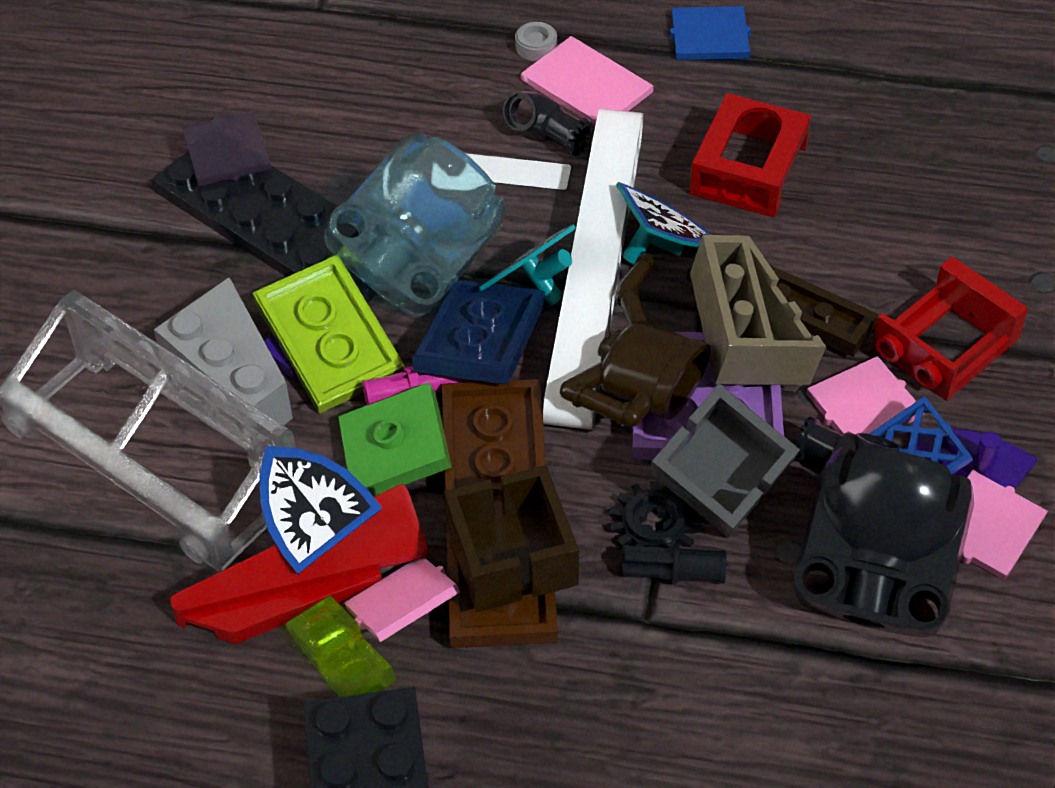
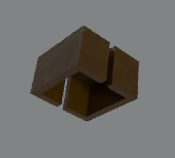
[444,465,579,613]

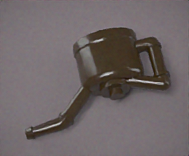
[560,253,711,427]

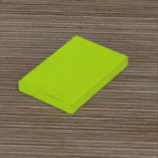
[253,254,405,414]

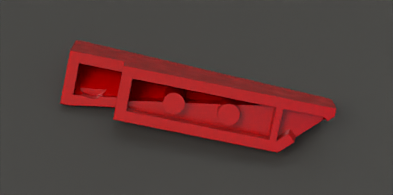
[170,484,429,644]

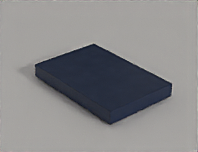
[412,279,545,385]

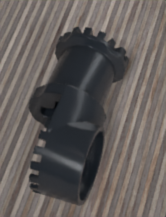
[503,91,594,157]
[794,416,901,464]

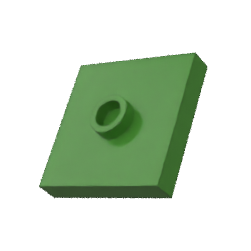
[338,382,452,496]

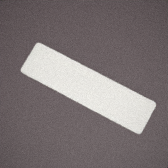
[435,151,571,190]

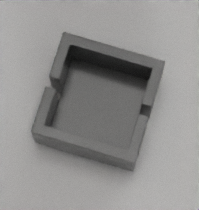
[650,384,800,538]

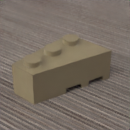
[690,235,826,385]

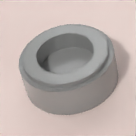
[515,22,557,61]

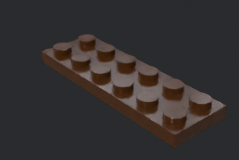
[442,379,558,648]

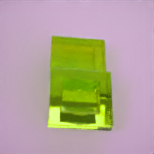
[286,596,396,697]

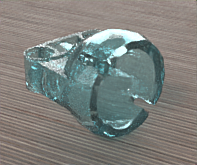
[324,132,506,317]

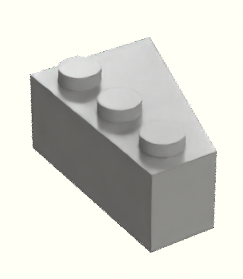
[154,278,293,447]

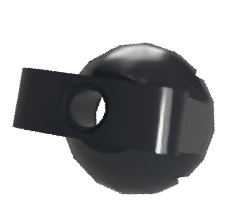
[794,446,974,638]

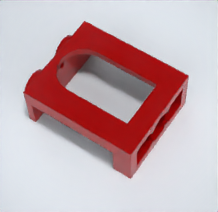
[690,93,811,218]
[872,256,1028,401]

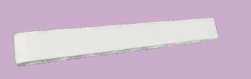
[543,109,643,430]

